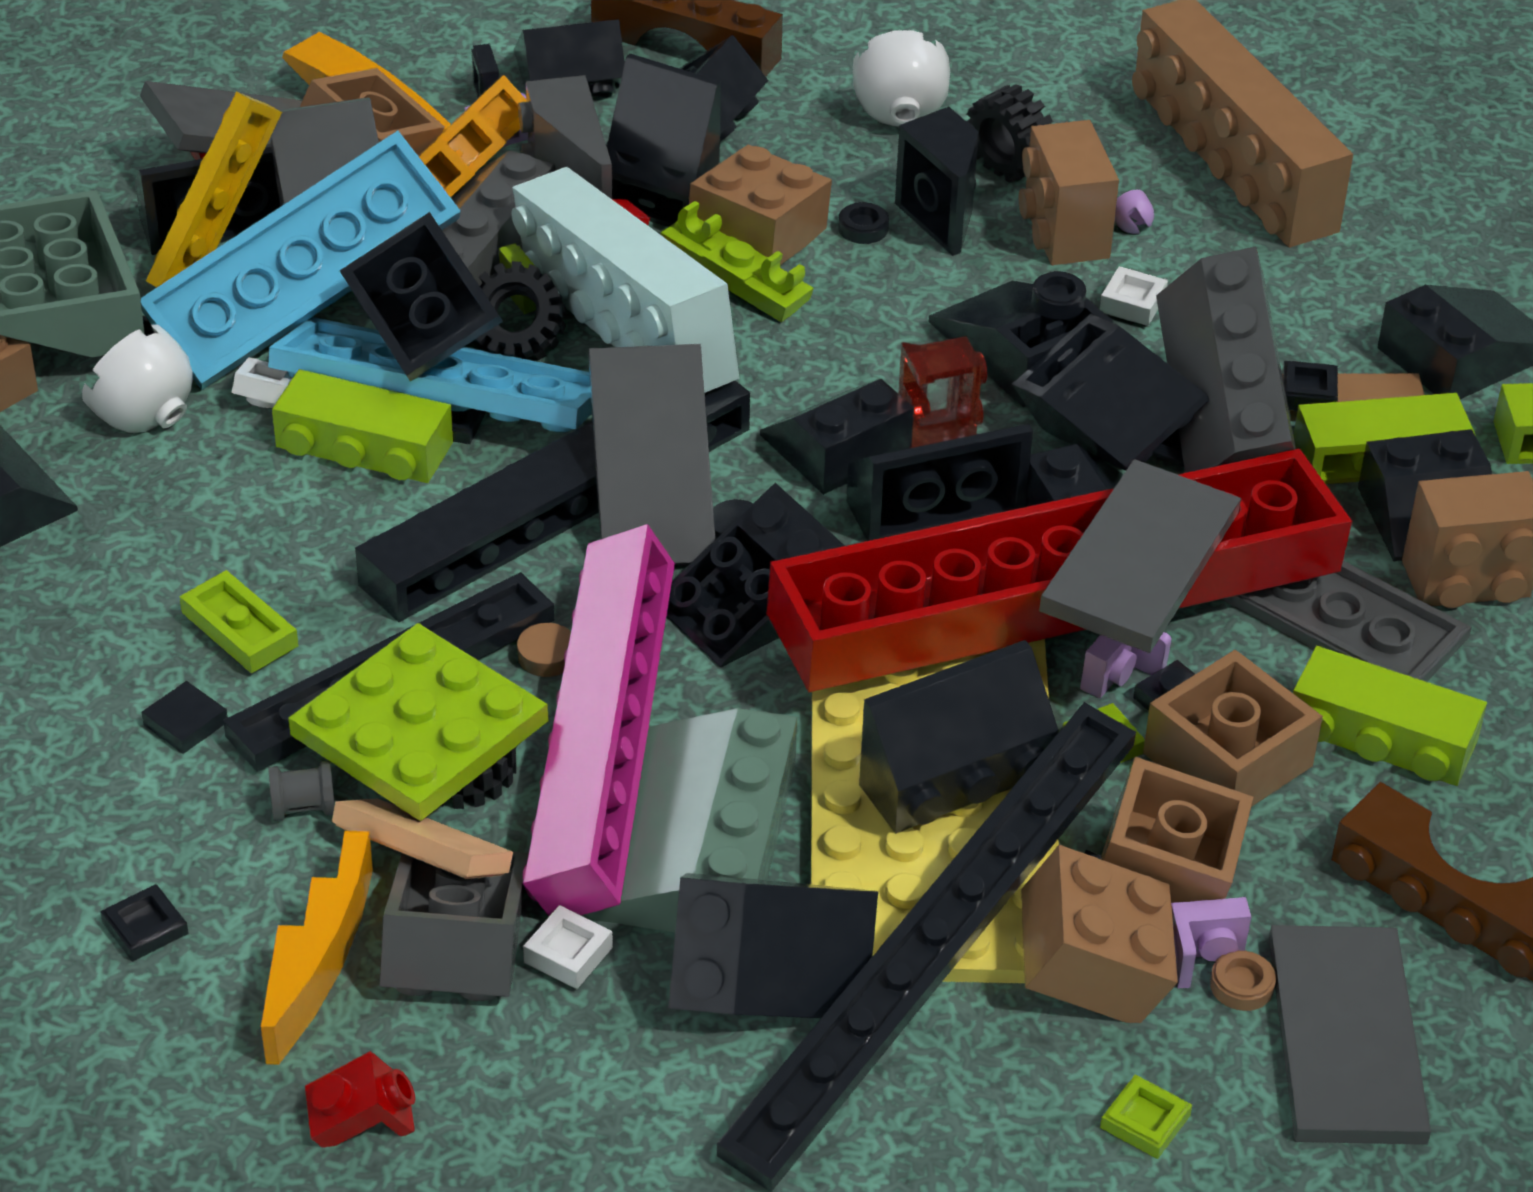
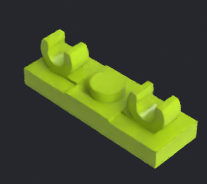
[660,201,814,323]

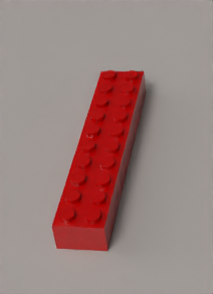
[767,448,1352,693]

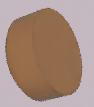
[517,623,571,677]
[1210,950,1276,1011]

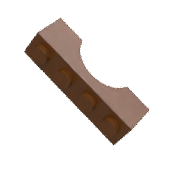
[591,0,783,77]
[1331,781,1533,981]

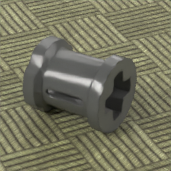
[268,761,335,821]

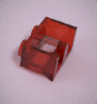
[898,336,987,448]

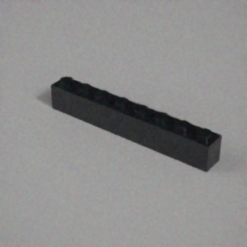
[355,381,750,622]

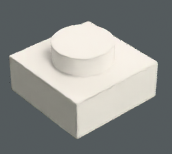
[1100,266,1168,326]
[232,357,293,408]
[523,905,613,989]

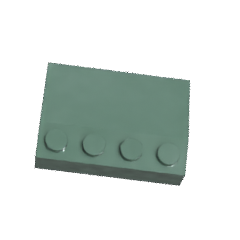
[0,190,144,357]
[581,708,797,932]

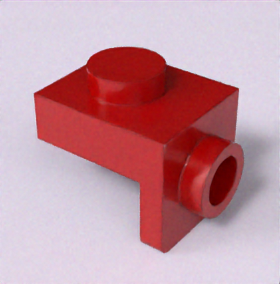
[305,1051,415,1148]

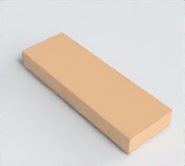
[332,799,513,879]

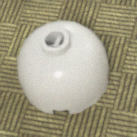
[853,30,950,126]
[82,325,192,433]

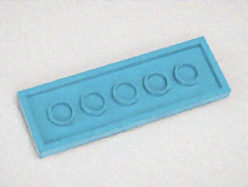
[141,131,461,390]
[268,317,592,432]

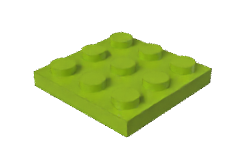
[288,623,549,821]

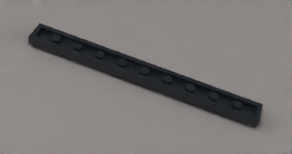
[717,702,1136,1192]

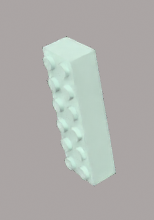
[512,167,739,393]

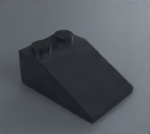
[339,212,502,382]
[1377,285,1533,399]
[668,873,879,1019]

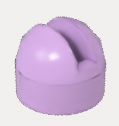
[1114,190,1154,234]

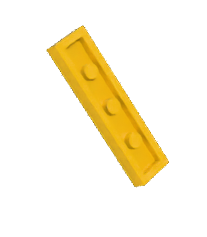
[146,92,282,288]

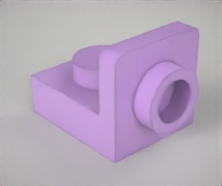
[1080,632,1172,699]
[1171,897,1251,989]

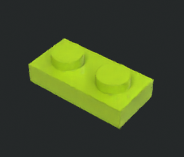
[179,570,299,674]

